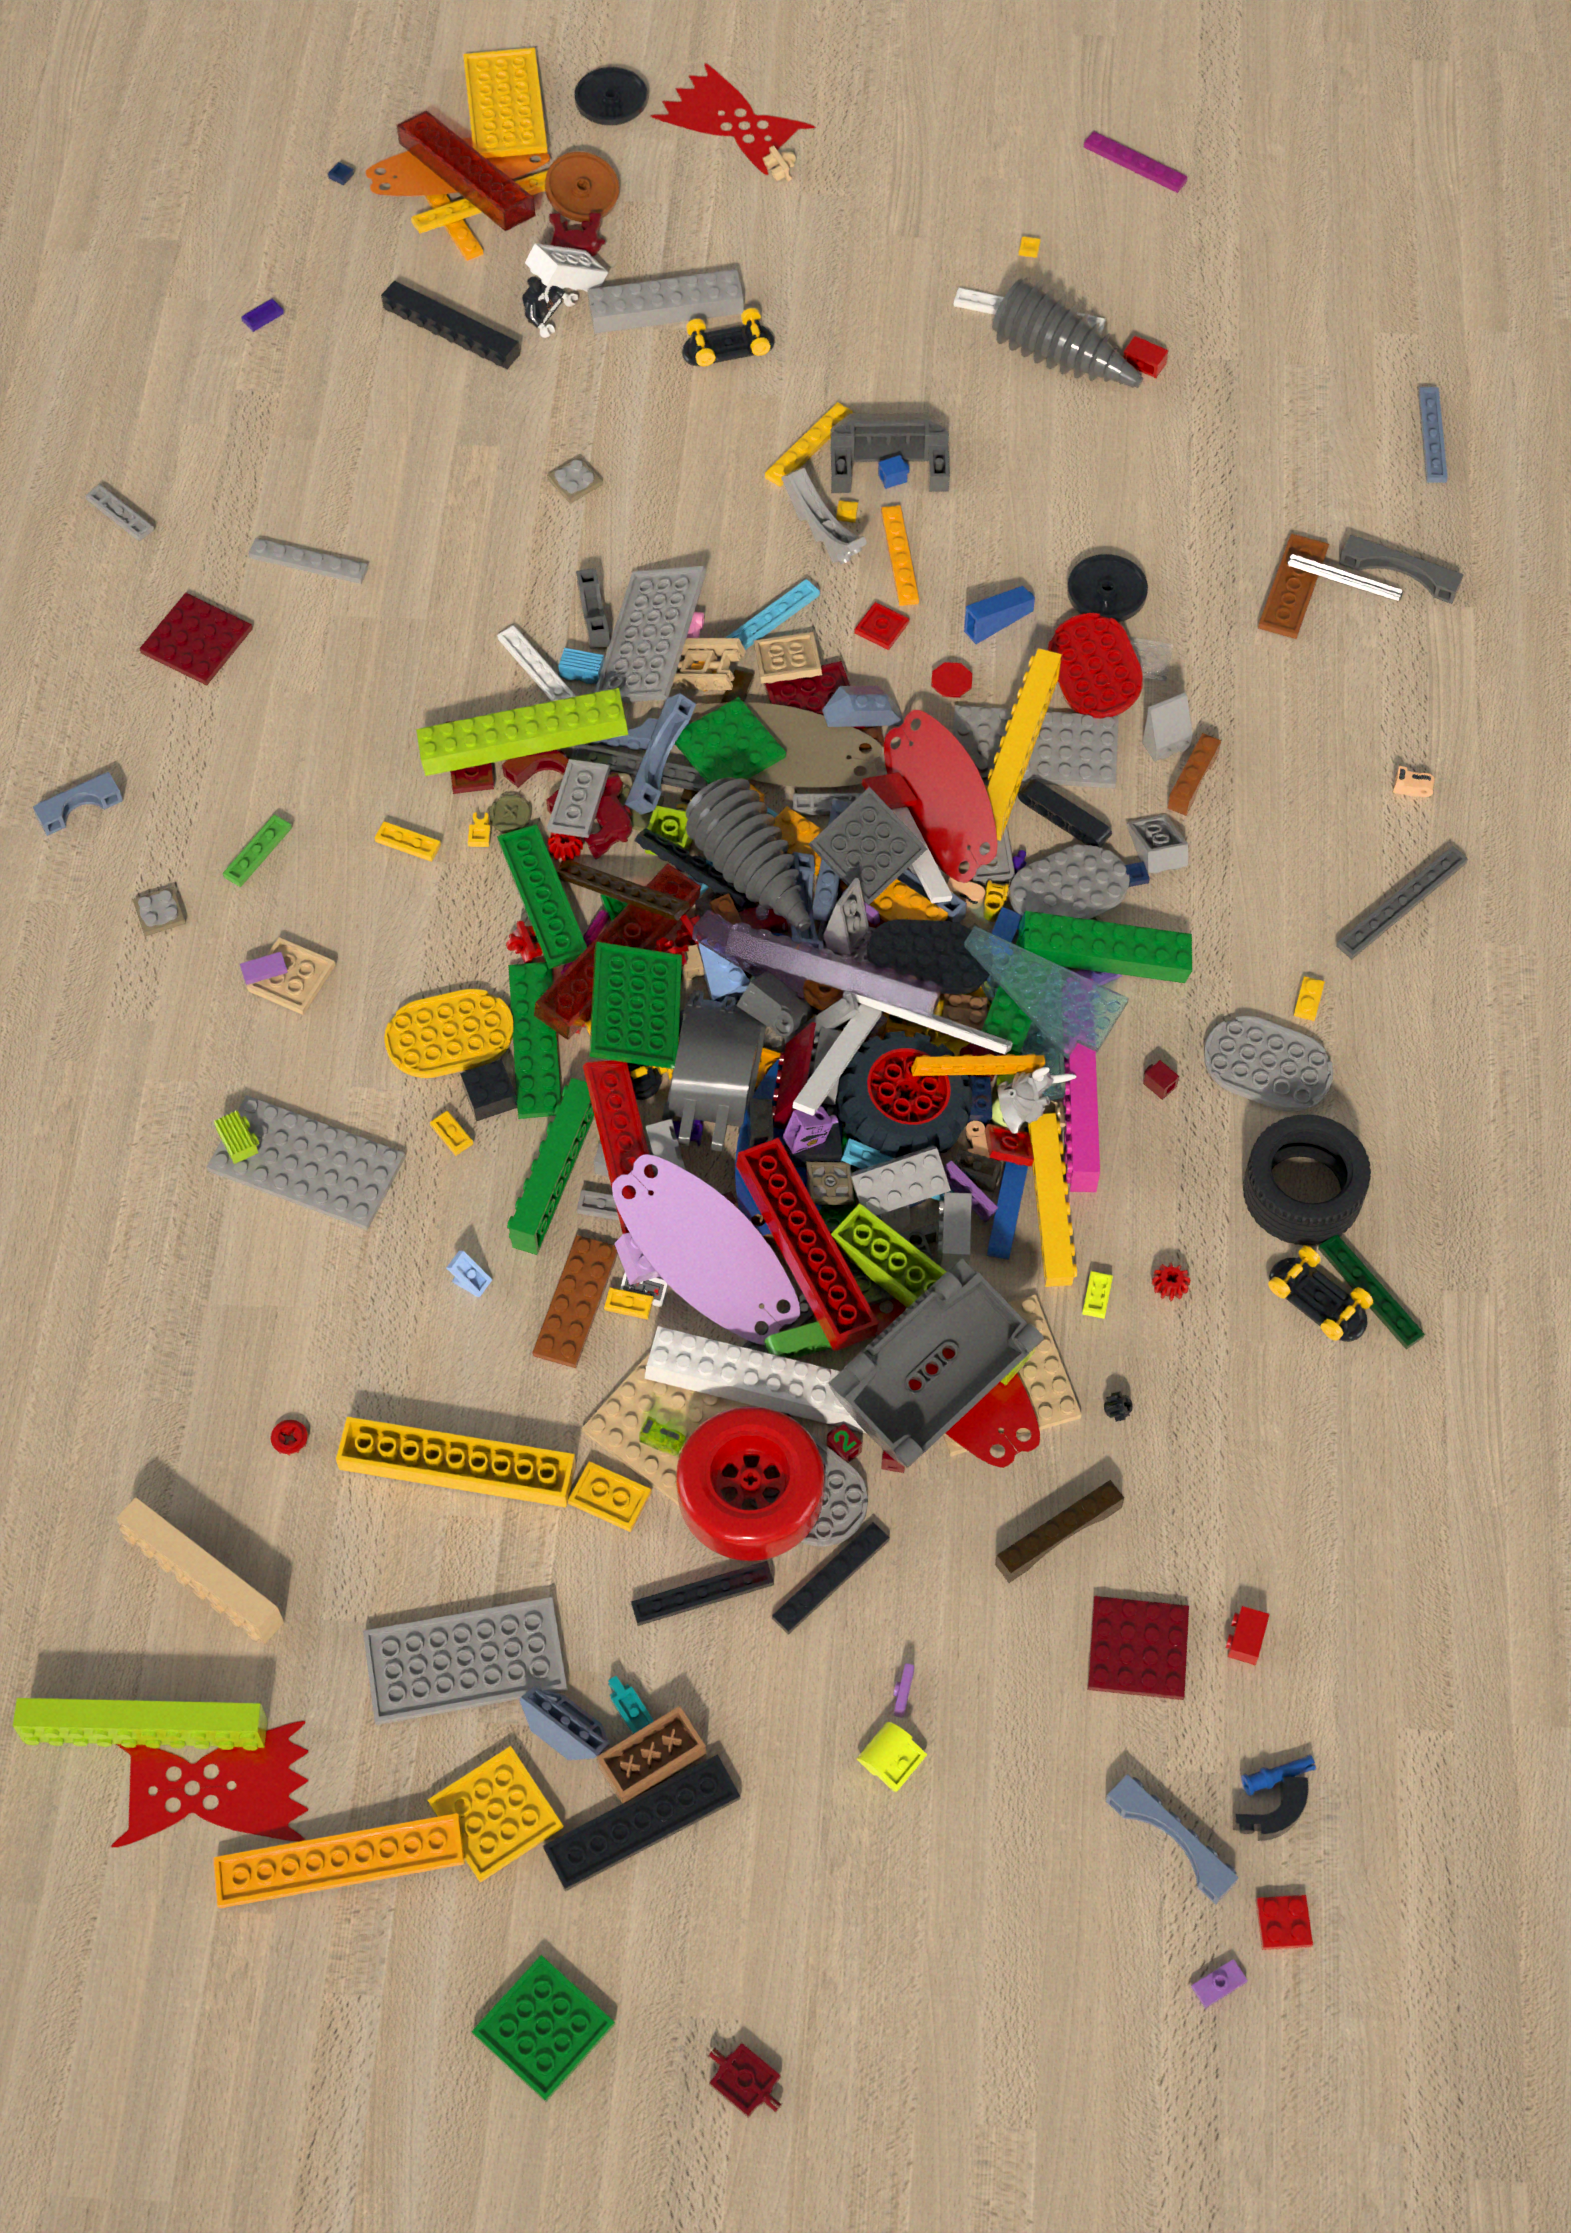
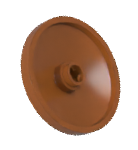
[545,152,619,222]

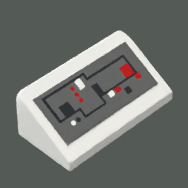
[620,1273,669,1308]

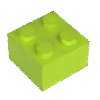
[645,806,693,856]

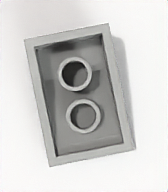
[1142,693,1193,762]
[1127,815,1188,874]
[824,878,869,955]

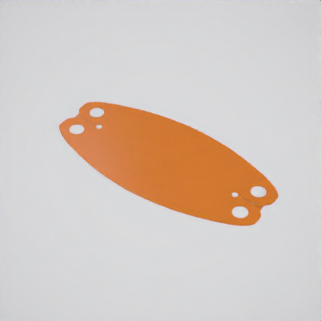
[365,137,550,196]

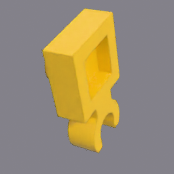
[468,812,491,847]

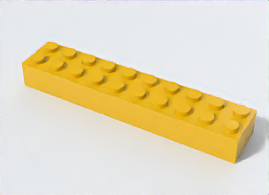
[985,648,1062,841]
[336,1417,576,1508]

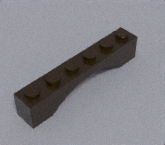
[995,1480,1124,1583]

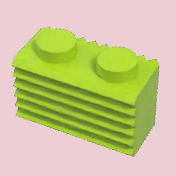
[214,1110,260,1164]

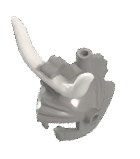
[998,1067,1076,1134]

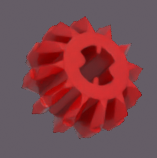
[548,832,584,862]
[1151,1262,1191,1302]

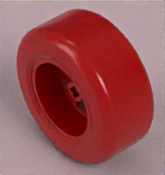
[676,1406,825,1561]

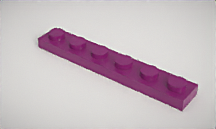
[1084,131,1188,193]

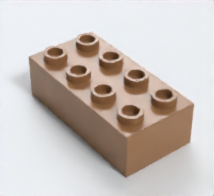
[596,1706,706,1804]

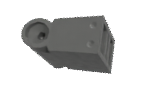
[736,970,814,1037]

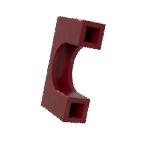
[502,750,569,814]

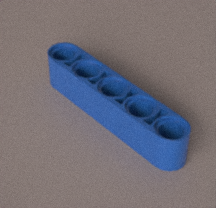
[987,1161,1028,1260]

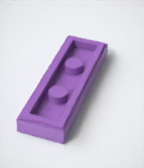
[944,1161,998,1223]

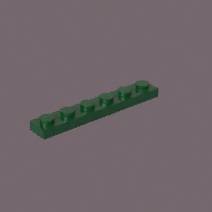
[1318,1235,1425,1350]

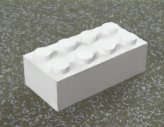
[525,243,608,292]

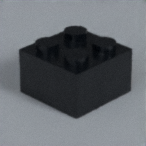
[460,1059,517,1122]

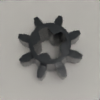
[1104,1391,1133,1422]

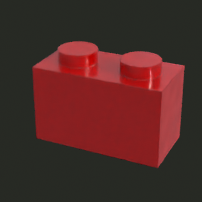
[1123,336,1169,378]
[1225,1606,1270,1665]

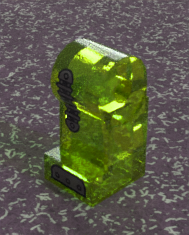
[639,1416,686,1456]

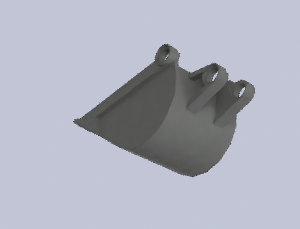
[662,990,767,1152]

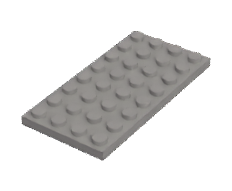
[594,566,706,702]
[953,705,1119,789]
[207,1095,406,1230]
[363,1597,567,1725]

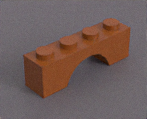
[1167,733,1222,816]

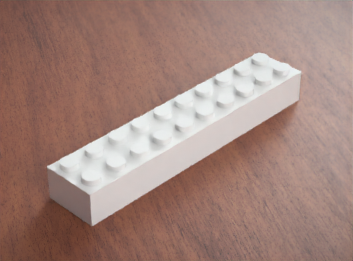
[645,1326,867,1434]

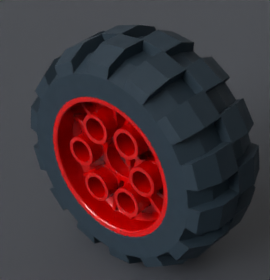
[836,1031,972,1158]

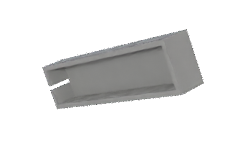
[587,269,744,334]

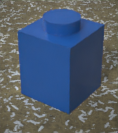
[878,455,909,489]

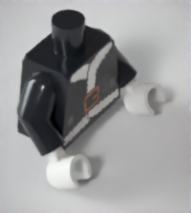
[522,276,578,338]

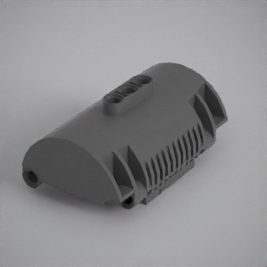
[828,1259,1044,1468]

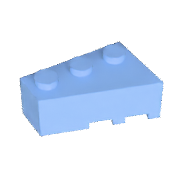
[699,934,750,1002]

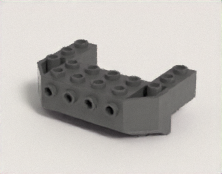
[830,413,950,493]

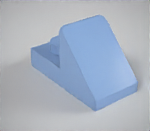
[446,1251,492,1297]

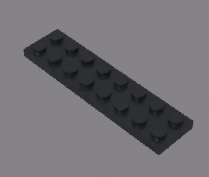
[543,1754,741,1892]

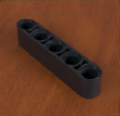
[1017,779,1112,848]

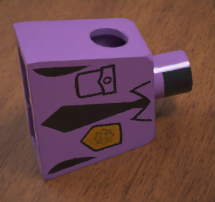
[783,1106,838,1154]

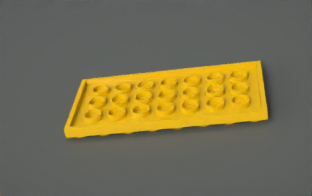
[463,48,548,159]

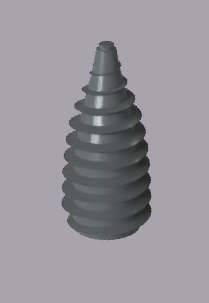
[992,278,1144,388]
[686,777,811,931]

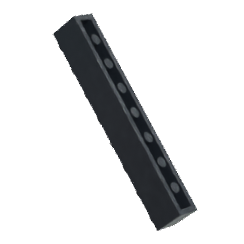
[381,280,520,370]

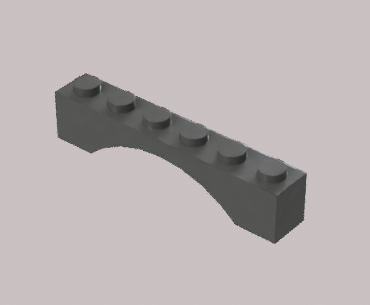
[1339,535,1464,604]

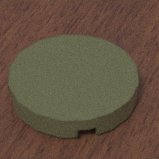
[489,795,531,833]

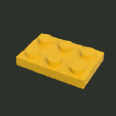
[568,1461,652,1532]

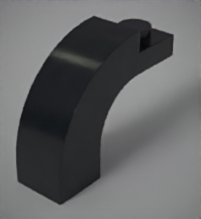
[1233,1777,1309,1841]

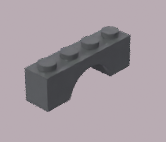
[576,568,610,649]

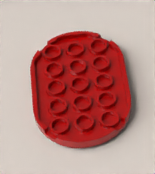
[1048,613,1143,719]

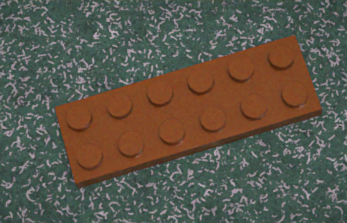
[1258,533,1329,639]
[532,1235,618,1368]

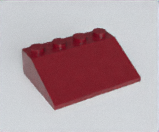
[770,1022,816,1130]

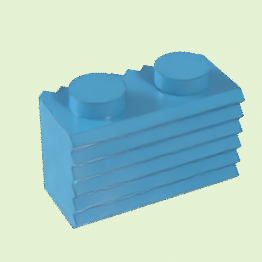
[559,648,604,684]

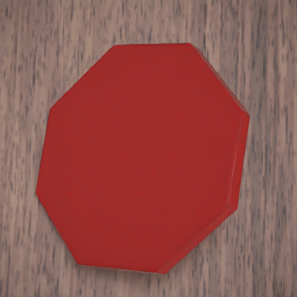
[931,662,973,698]

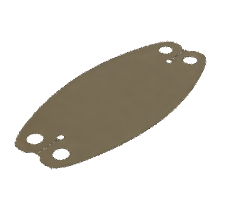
[689,702,882,787]

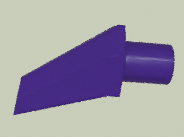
[1012,850,1027,875]

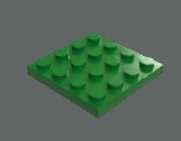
[675,697,786,784]
[471,1955,615,2102]

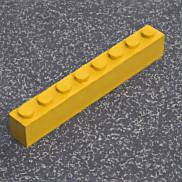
[1028,1113,1077,1287]

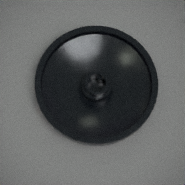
[574,67,647,125]
[1067,554,1148,622]

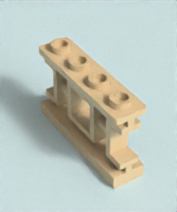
[671,638,746,691]

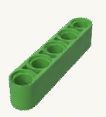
[764,1322,832,1359]

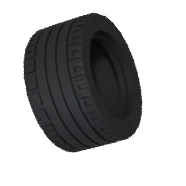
[1243,1114,1371,1245]

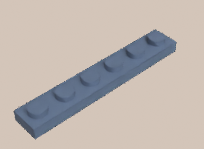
[1418,387,1448,483]

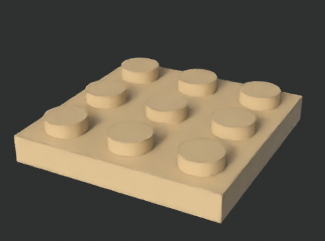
[754,632,822,684]
[247,937,336,1015]

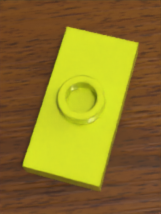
[1082,1271,1113,1319]

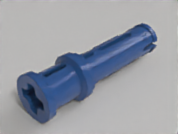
[1241,1755,1316,1796]

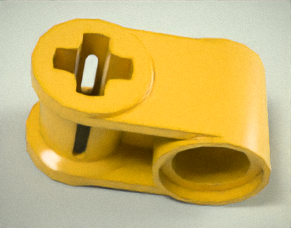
[983,880,1009,922]

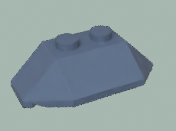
[822,686,904,727]
[519,1686,610,1760]

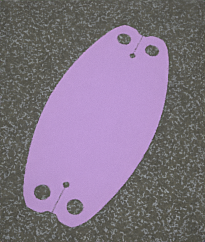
[612,1154,800,1345]

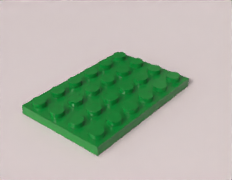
[589,942,682,1069]

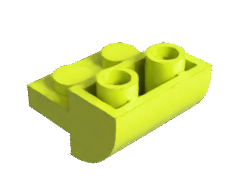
[856,1722,927,1792]

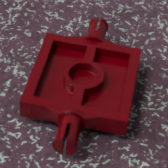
[708,2043,782,2118]

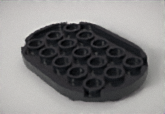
[867,919,993,994]

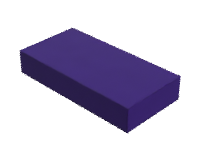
[241,299,284,332]

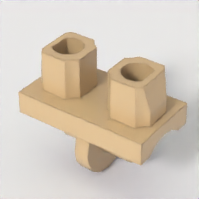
[763,146,796,182]

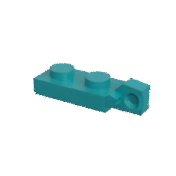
[608,1676,654,1734]

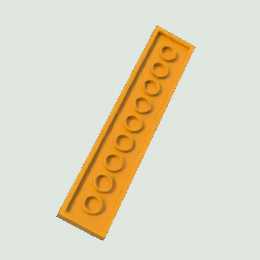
[774,806,948,922]
[213,1813,465,1908]

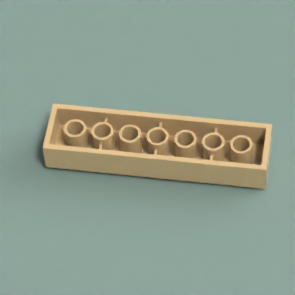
[116,1497,284,1644]

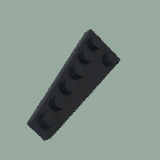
[634,828,749,907]

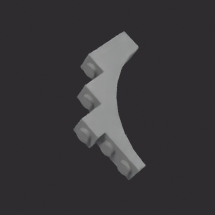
[781,468,867,564]

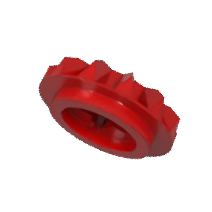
[270,1420,308,1456]

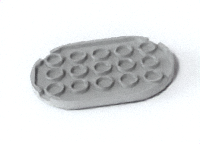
[1010,845,1130,919]
[1204,1016,1333,1112]
[743,1433,868,1547]

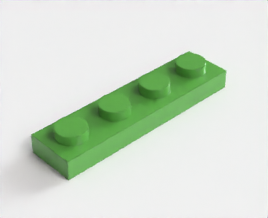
[223,814,292,887]

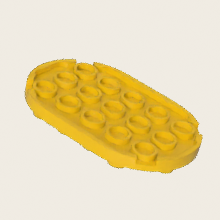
[384,989,514,1078]

